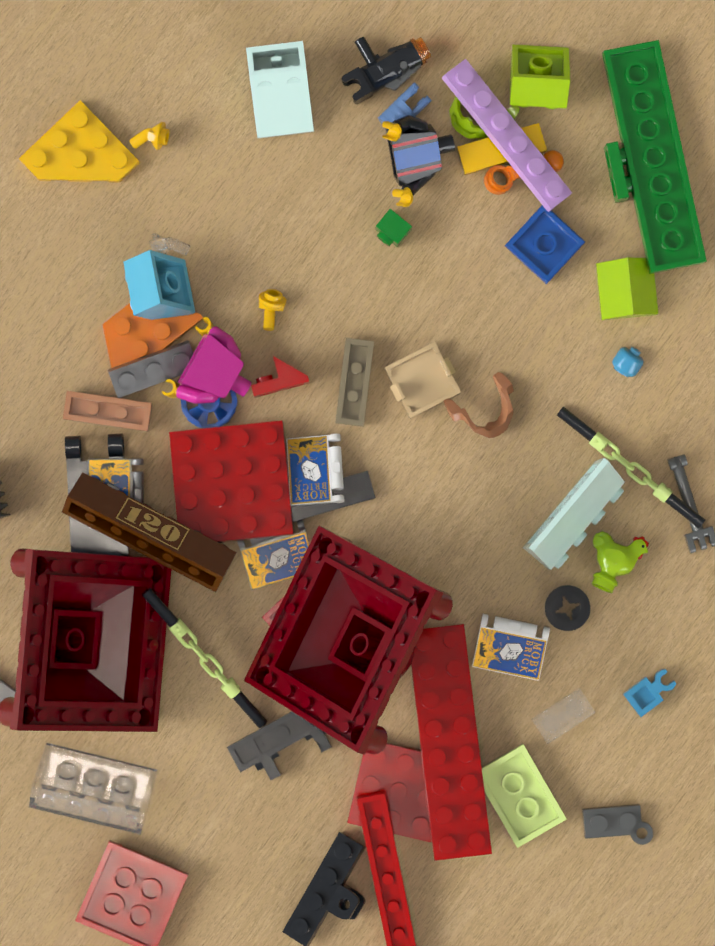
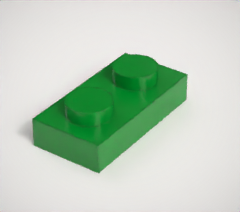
[604,141,632,203]

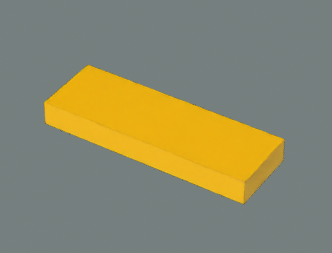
[457,123,547,175]

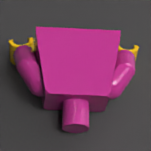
[162,317,252,404]

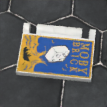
[286,434,345,507]
[472,614,550,681]

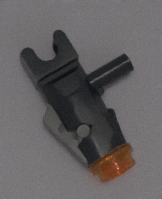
[341,37,432,105]

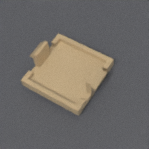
[384,342,461,419]

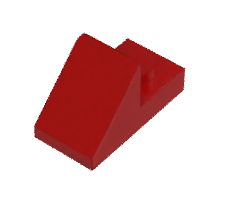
[251,356,310,398]

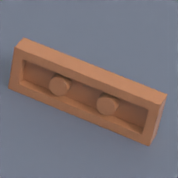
[63,391,152,432]

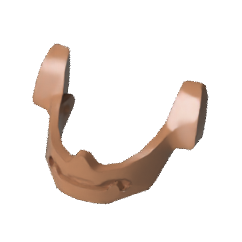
[444,372,514,438]

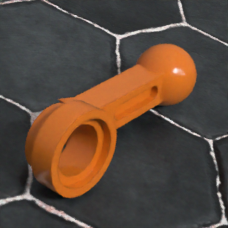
[484,150,564,195]

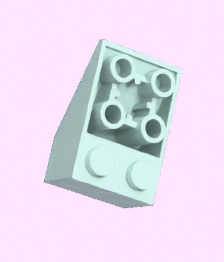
[246,41,314,139]

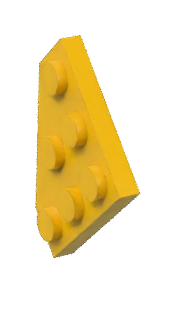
[19,100,140,182]

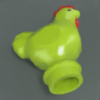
[591,531,649,593]

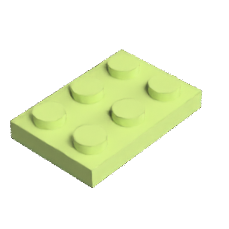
[482,744,567,848]

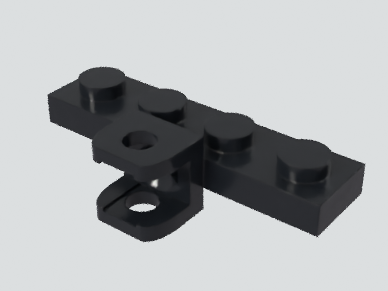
[282,832,366,946]

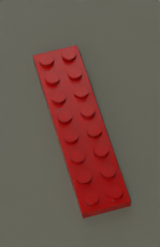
[411,624,492,861]

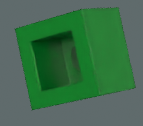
[375,209,412,247]

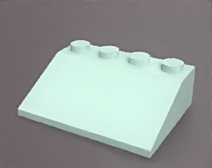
[523,458,625,570]

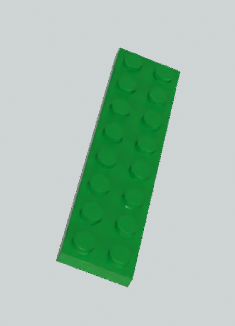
[602,40,707,274]

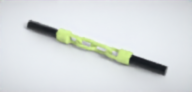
[557,406,705,528]
[142,588,267,728]

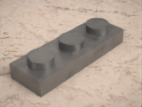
[108,340,193,398]

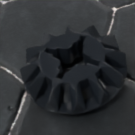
[545,585,590,631]

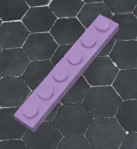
[442,59,572,212]

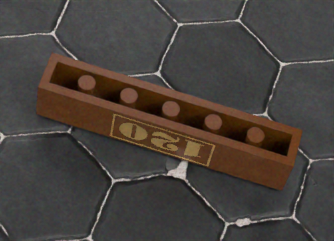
[62,472,237,592]

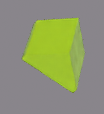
[596,257,659,320]

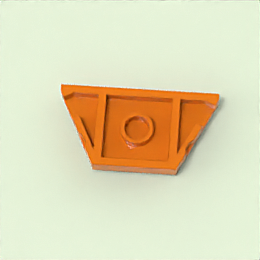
[102,303,203,368]

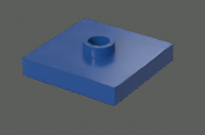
[505,205,585,284]

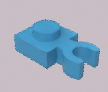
[623,669,677,717]

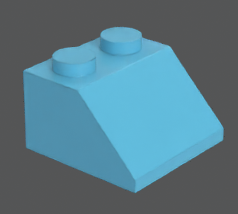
[123,250,196,320]

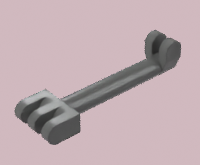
[667,454,715,554]

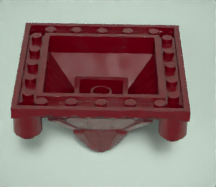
[244,526,453,755]
[0,548,172,732]

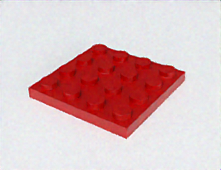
[169,420,294,542]

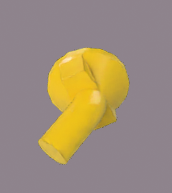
[129,122,170,150]
[258,289,287,331]

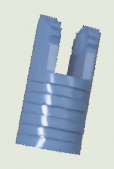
[378,82,432,124]

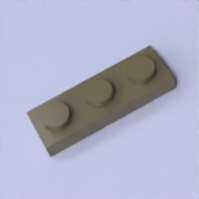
[335,338,374,427]

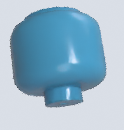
[612,347,644,377]

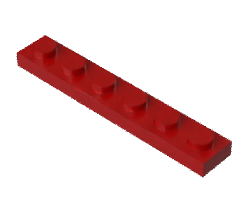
[356,791,417,946]

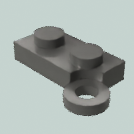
[582,804,653,845]

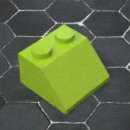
[510,44,570,109]

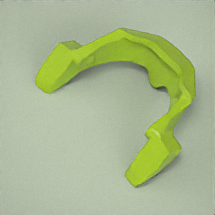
[449,96,520,139]

